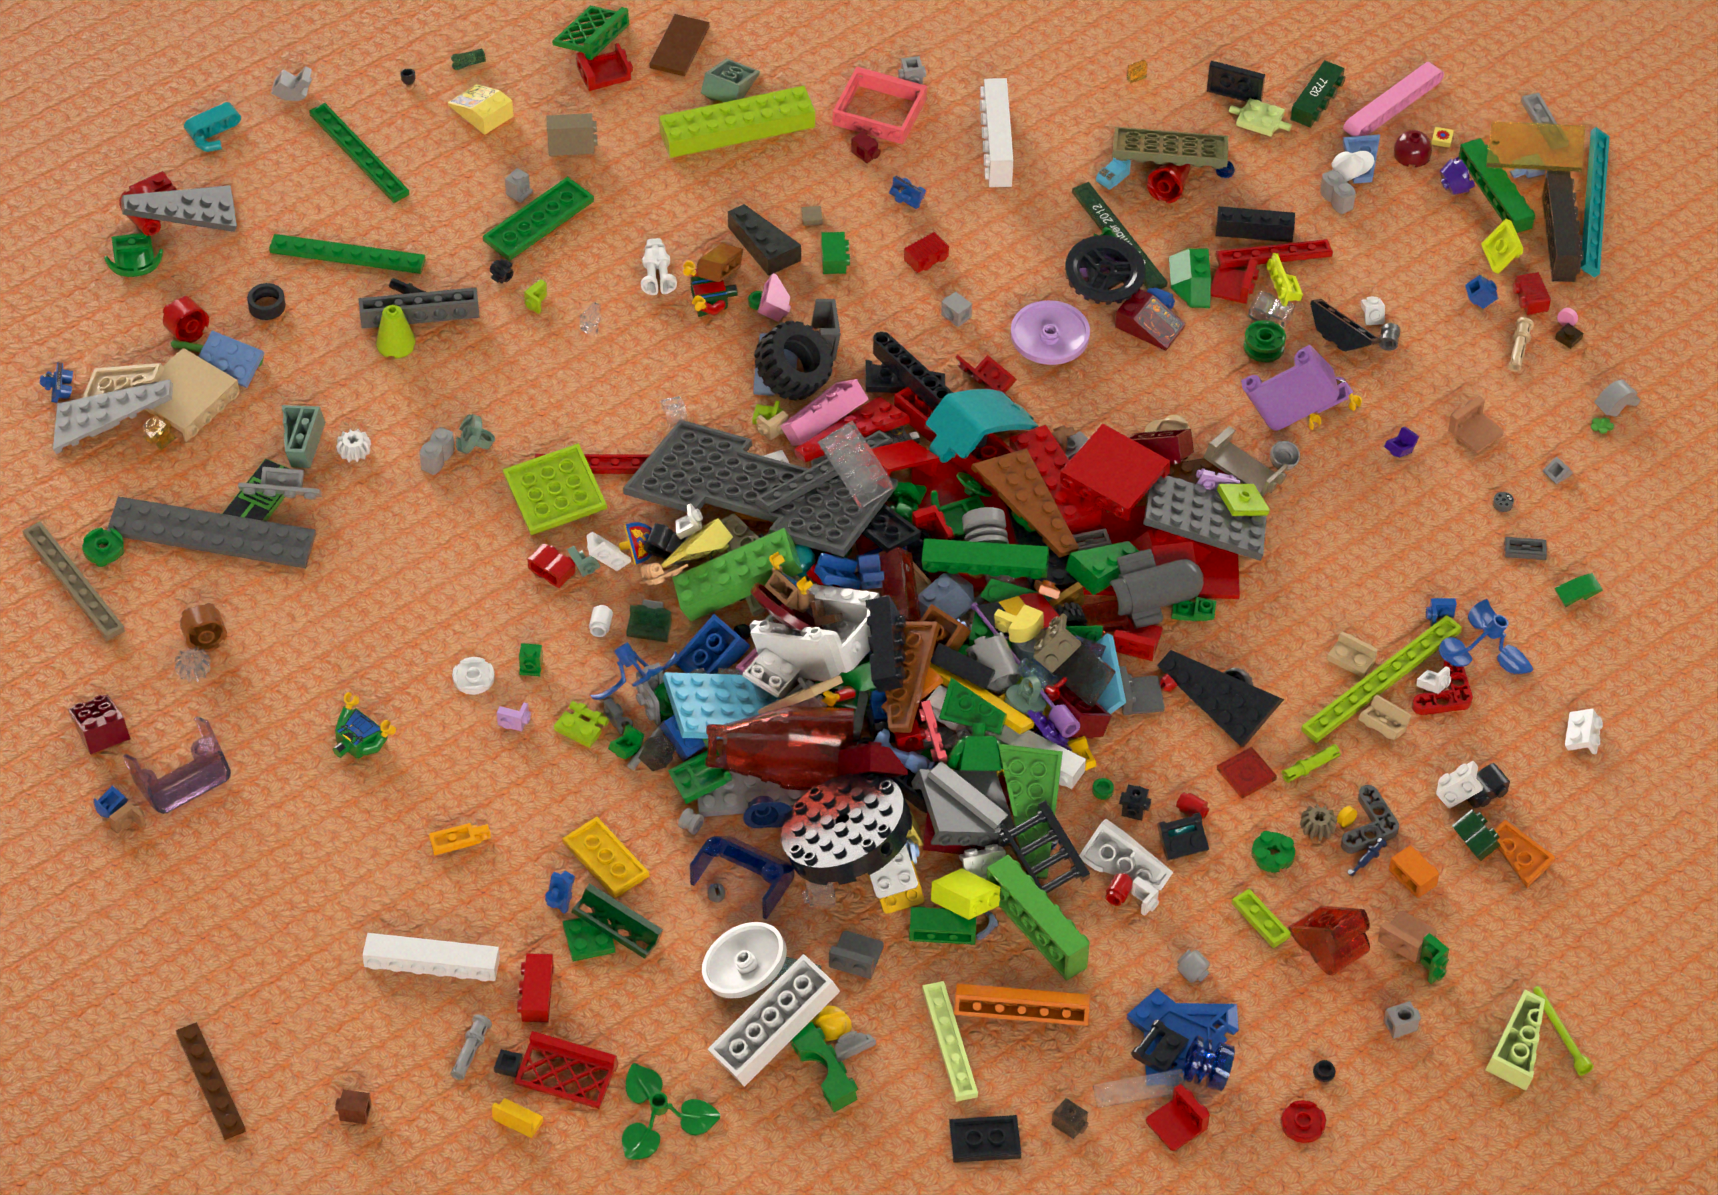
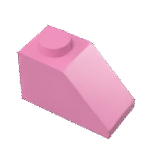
[758,273,791,322]

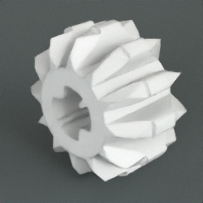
[336,428,371,462]

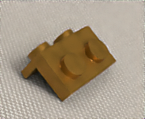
[1048,582,1084,609]

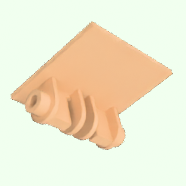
[639,563,688,586]

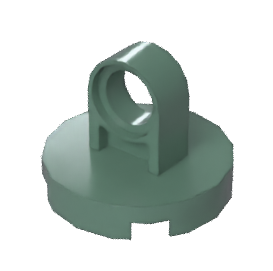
[456,414,495,454]
[1004,676,1047,718]

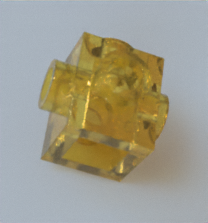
[141,415,176,450]

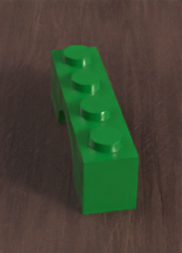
[790,1022,858,1113]

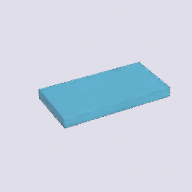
[1080,633,1126,714]

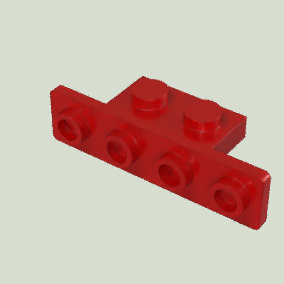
[955,354,1017,403]

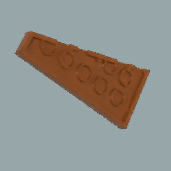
[885,622,940,733]

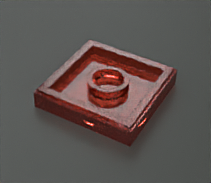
[1081,600,1130,633]
[1217,747,1277,799]

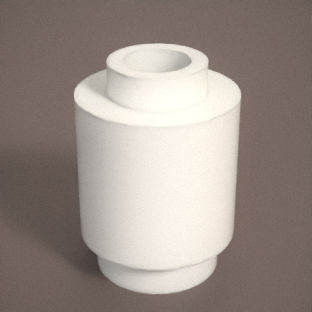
[589,605,613,637]

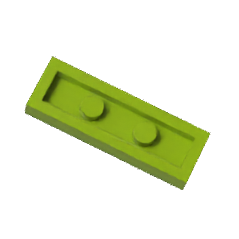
[1232,889,1291,948]

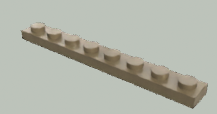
[22,522,125,641]

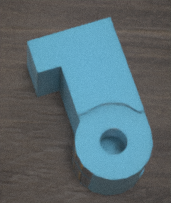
[1096,158,1131,190]

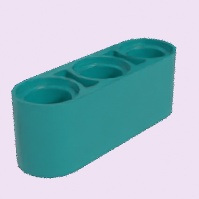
[184,102,241,141]

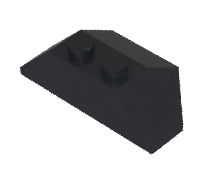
[1310,299,1382,352]

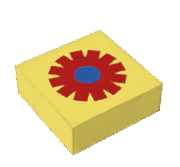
[1432,127,1454,148]

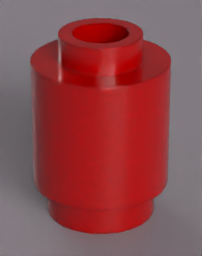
[1176,792,1209,819]
[1105,873,1133,906]

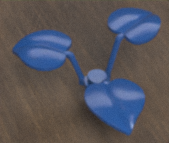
[1439,599,1534,674]
[590,642,680,700]

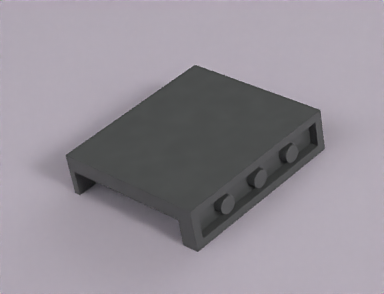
[911,769,1015,847]

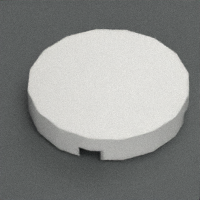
[452,657,495,695]

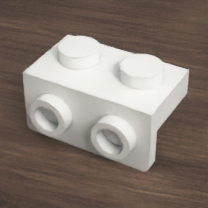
[586,532,631,571]
[1565,709,1603,754]
[1436,761,1483,808]

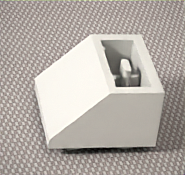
[742,648,800,698]

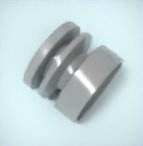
[962,507,1009,544]

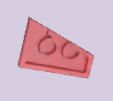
[918,700,947,764]

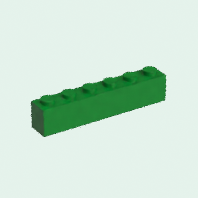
[1458,138,1535,233]
[922,539,1049,579]

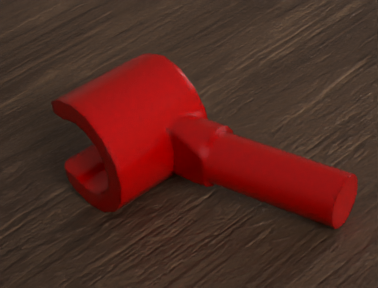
[1045,677,1067,701]

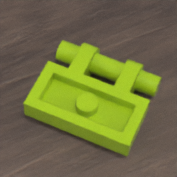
[554,701,609,748]

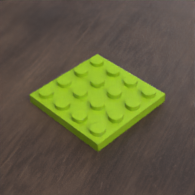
[503,443,607,535]

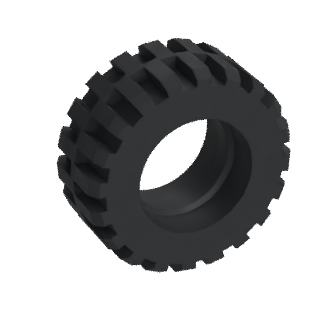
[754,321,833,401]

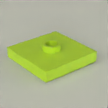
[1216,484,1270,516]

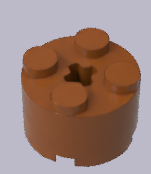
[180,603,227,653]

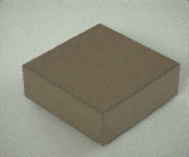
[801,206,823,226]

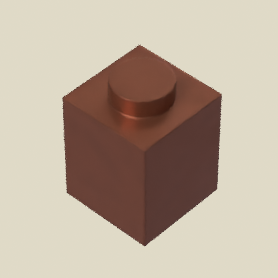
[335,1089,371,1124]

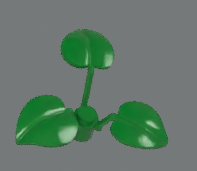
[622,1063,721,1160]

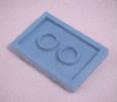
[198,331,265,388]

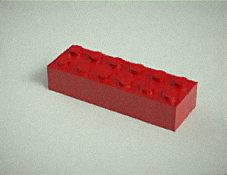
[1009,425,1102,535]

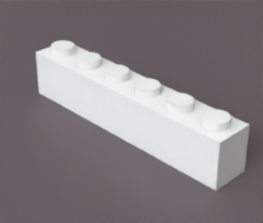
[363,933,500,981]

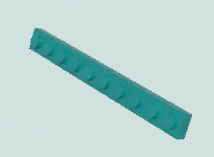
[1580,127,1610,278]

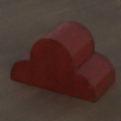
[1287,906,1370,976]

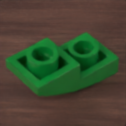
[1554,573,1603,607]
[1171,597,1217,621]

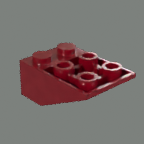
[68,694,131,755]

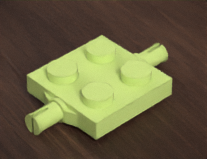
[1229,98,1292,137]

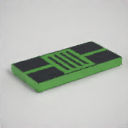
[222,458,290,521]

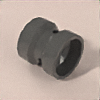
[1379,323,1401,351]

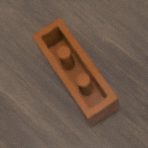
[697,243,743,282]

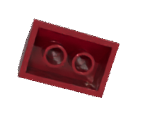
[838,742,908,778]

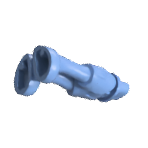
[874,729,936,774]

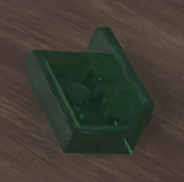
[626,605,672,643]

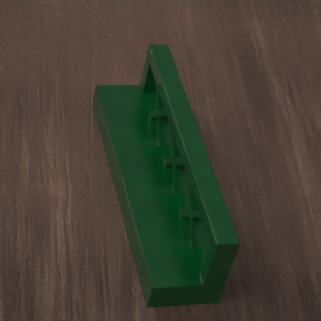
[571,883,663,959]

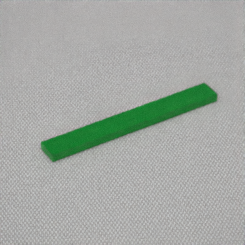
[309,103,410,203]

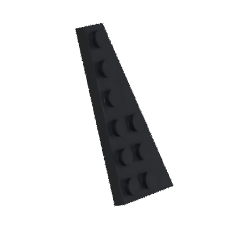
[1004,502,1083,591]
[1157,650,1284,747]

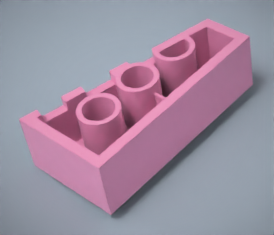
[780,379,869,446]

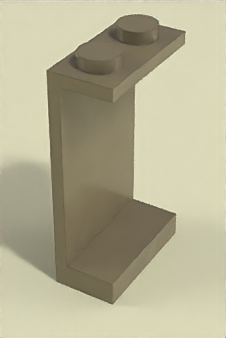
[1203,426,1288,498]

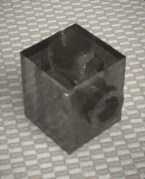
[1052,1098,1089,1139]

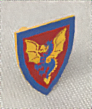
[619,522,652,565]

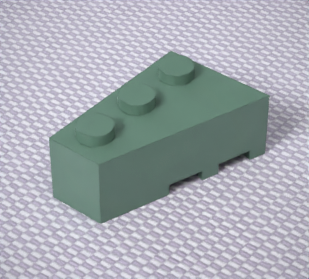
[282,405,326,468]

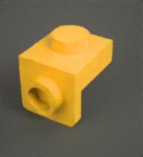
[1067,736,1097,771]

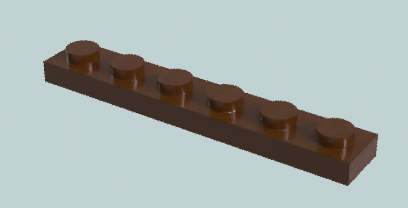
[176,1022,246,1140]

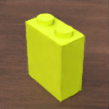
[931,868,1000,920]

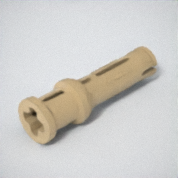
[1508,317,1534,372]

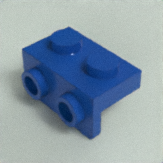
[814,553,862,590]

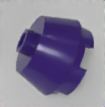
[1439,157,1475,195]

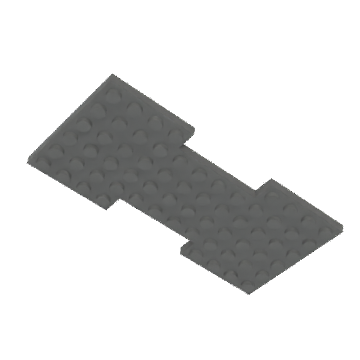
[623,420,898,557]

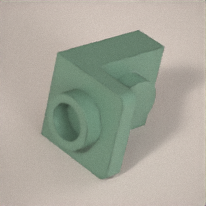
[567,546,600,577]

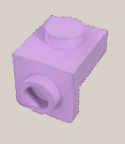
[497,703,531,731]

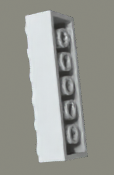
[980,78,1013,187]
[708,954,840,1087]

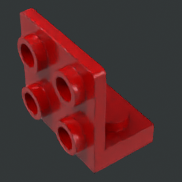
[1113,618,1163,661]

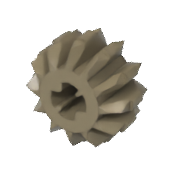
[1300,804,1337,841]

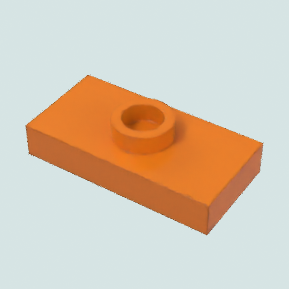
[1033,580,1060,599]

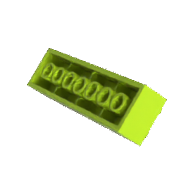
[659,86,815,158]

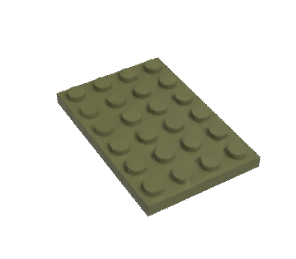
[1112,127,1228,169]

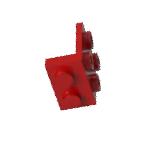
[1211,259,1260,304]
[912,505,954,540]
[1146,1084,1210,1151]

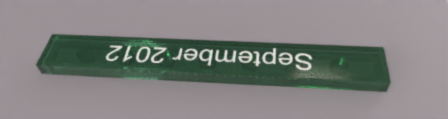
[1072,182,1168,289]

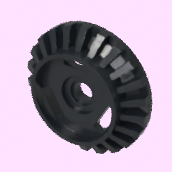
[1065,235,1145,305]

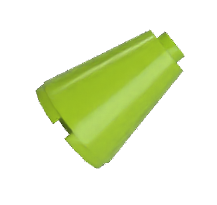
[376,305,415,359]

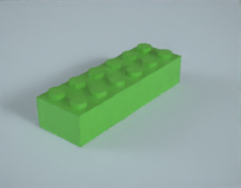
[672,528,803,622]
[986,855,1090,981]

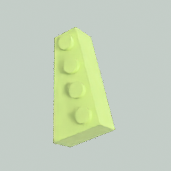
[1485,990,1545,1091]

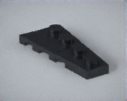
[865,360,945,393]

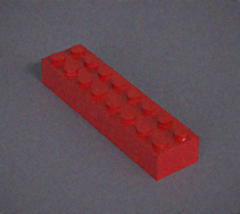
[894,387,1015,499]

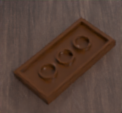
[649,14,710,77]

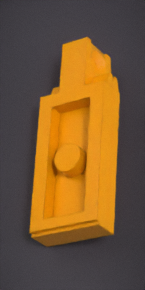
[429,823,491,856]

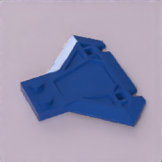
[1127,988,1239,1086]

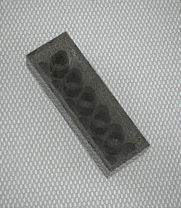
[1542,170,1583,282]

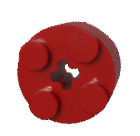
[163,296,209,343]

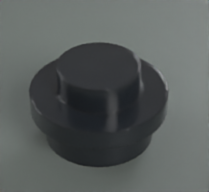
[1313,1060,1336,1082]

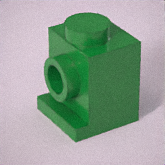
[519,643,543,677]

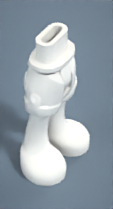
[640,238,677,295]

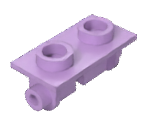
[1196,469,1240,491]

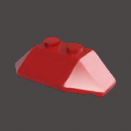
[1131,529,1211,566]

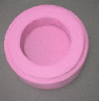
[1557,308,1578,326]

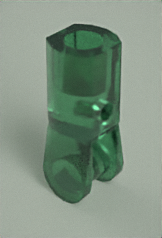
[451,48,486,70]

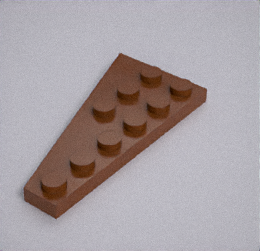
[971,448,1079,557]

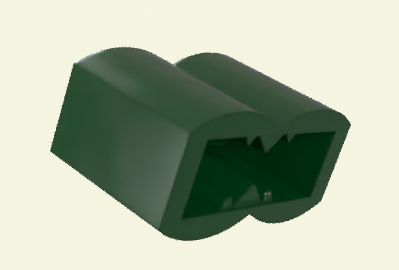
[1452,810,1501,861]

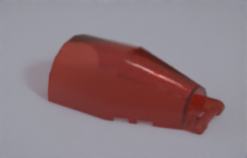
[705,706,854,791]

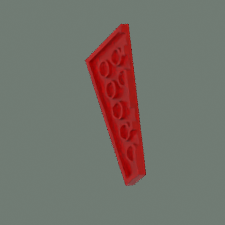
[794,396,910,463]

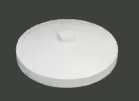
[702,922,787,998]

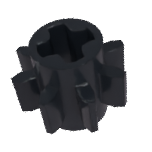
[490,259,514,283]

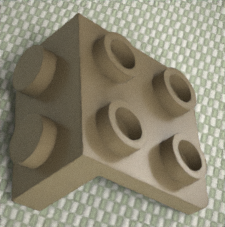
[1033,613,1081,673]

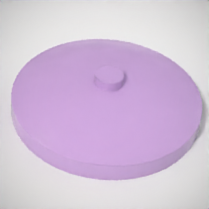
[1011,300,1090,365]

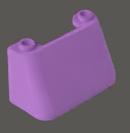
[1241,345,1339,431]

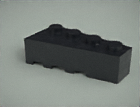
[865,595,906,692]

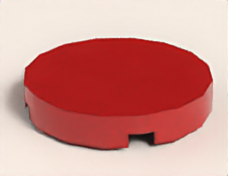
[1280,1100,1327,1143]

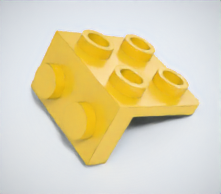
[867,861,924,914]

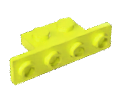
[1267,253,1303,307]

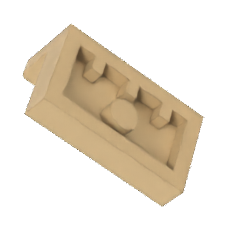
[1327,631,1378,678]

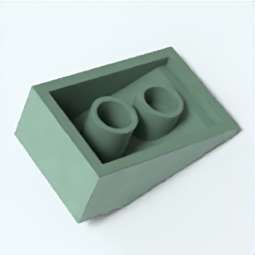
[701,58,760,102]

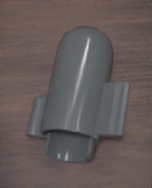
[1109,549,1204,629]

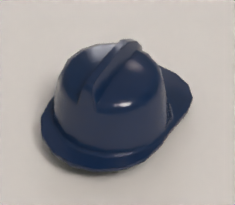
[743,796,793,828]

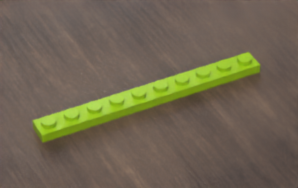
[1301,615,1462,743]

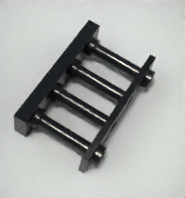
[999,800,1090,893]

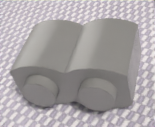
[1320,169,1356,214]
[420,427,455,475]

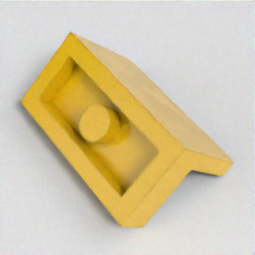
[491,1098,543,1138]

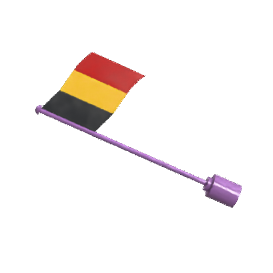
[971,593,1080,738]

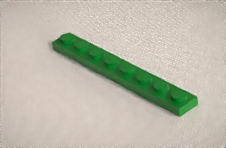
[269,234,426,274]

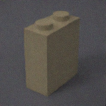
[546,113,598,156]

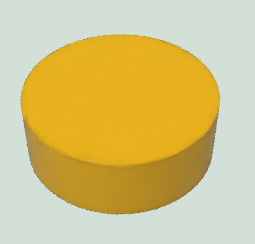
[1337,806,1357,828]

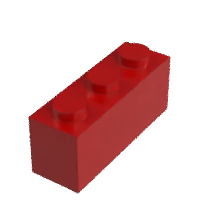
[517,953,554,1023]

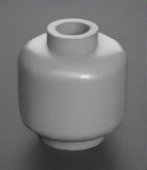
[1177,950,1210,983]

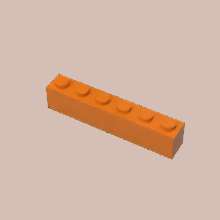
[954,984,1090,1026]

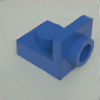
[1426,598,1457,627]
[869,690,888,724]

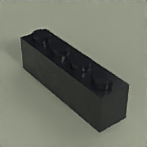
[1215,206,1295,242]

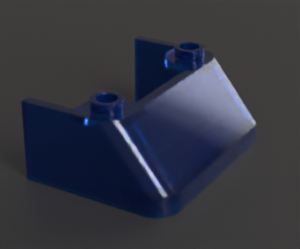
[690,836,794,919]

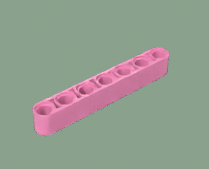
[1343,62,1444,137]

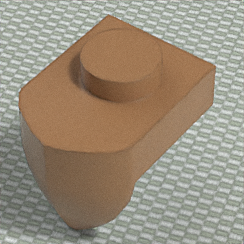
[1052,425,1076,453]

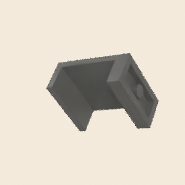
[811,299,841,361]

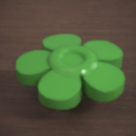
[1591,418,1614,434]

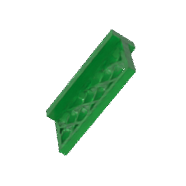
[552,5,630,60]

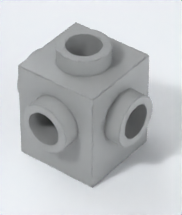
[898,56,926,85]

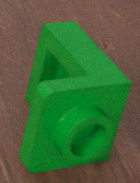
[608,725,644,760]

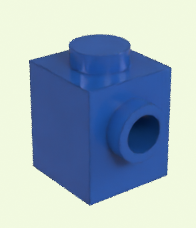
[1465,275,1499,309]

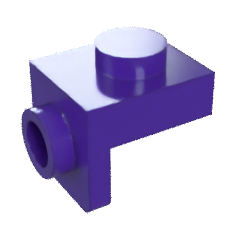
[1384,426,1419,458]

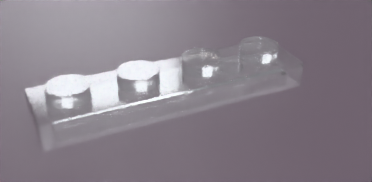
[1093,1069,1186,1108]

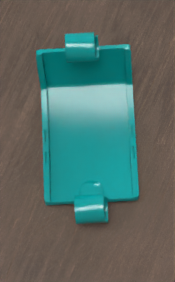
[926,389,1038,463]

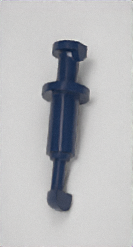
[1348,838,1387,876]

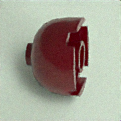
[1394,130,1432,167]

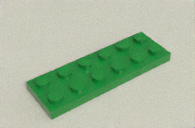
[483,176,594,261]

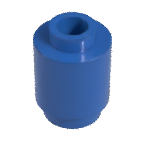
[1147,288,1175,310]

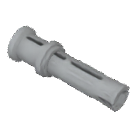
[450,1015,492,1080]

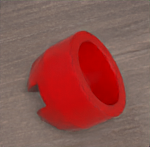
[1159,673,1178,692]

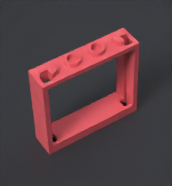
[832,66,927,144]

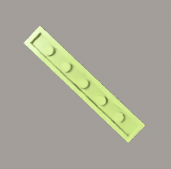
[922,981,978,1102]

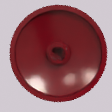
[750,583,825,633]

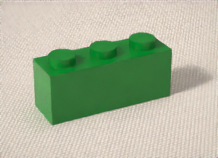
[909,906,977,945]

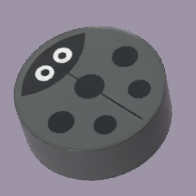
[1493,492,1514,512]

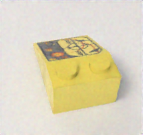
[448,84,513,135]
[661,518,733,568]

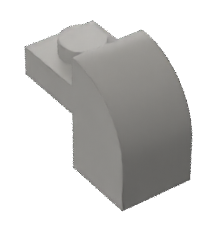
[271,66,312,101]
[1594,380,1641,417]

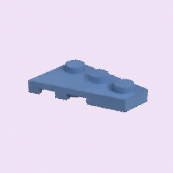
[1342,134,1380,184]

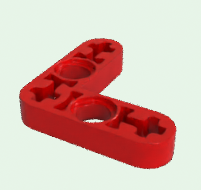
[1412,660,1473,715]

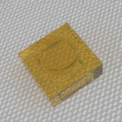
[1127,60,1148,84]

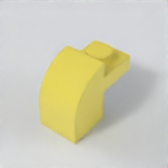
[994,605,1044,643]

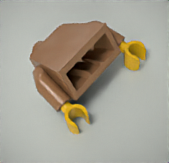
[765,552,815,613]

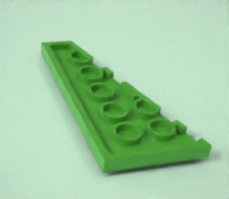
[998,744,1063,879]

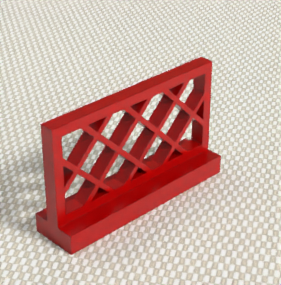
[514,1031,619,1109]

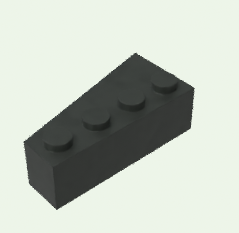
[728,204,801,276]

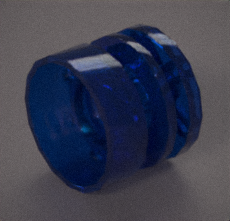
[1183,1035,1235,1091]

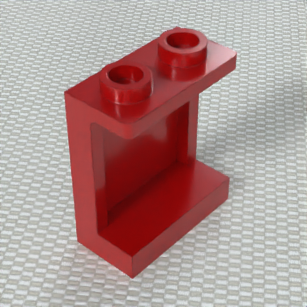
[576,43,633,91]

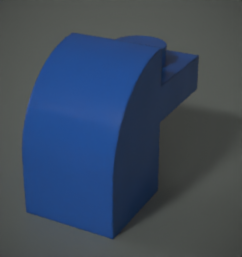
[856,553,884,590]

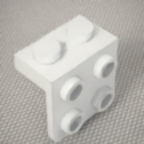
[869,845,918,899]

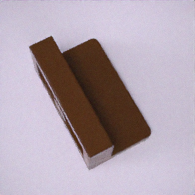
[811,600,844,627]

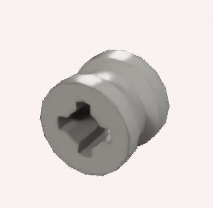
[678,808,704,835]

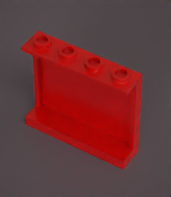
[1060,423,1170,521]

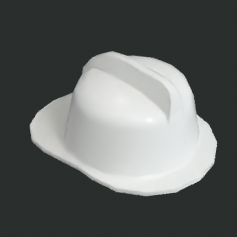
[1331,151,1374,182]

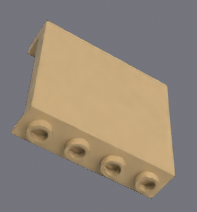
[138,348,240,442]

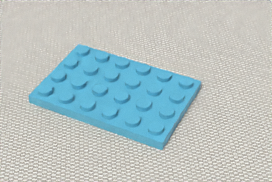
[663,672,804,741]

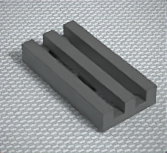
[1504,537,1547,560]

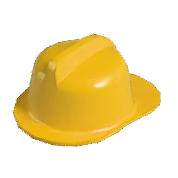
[809,1006,852,1043]

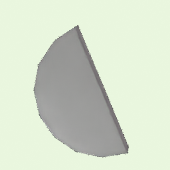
[835,1031,876,1062]

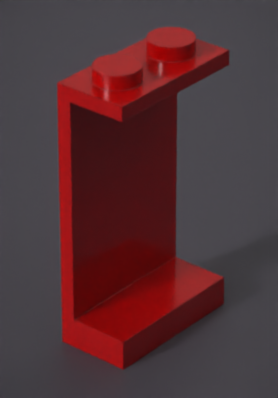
[856,440,940,487]

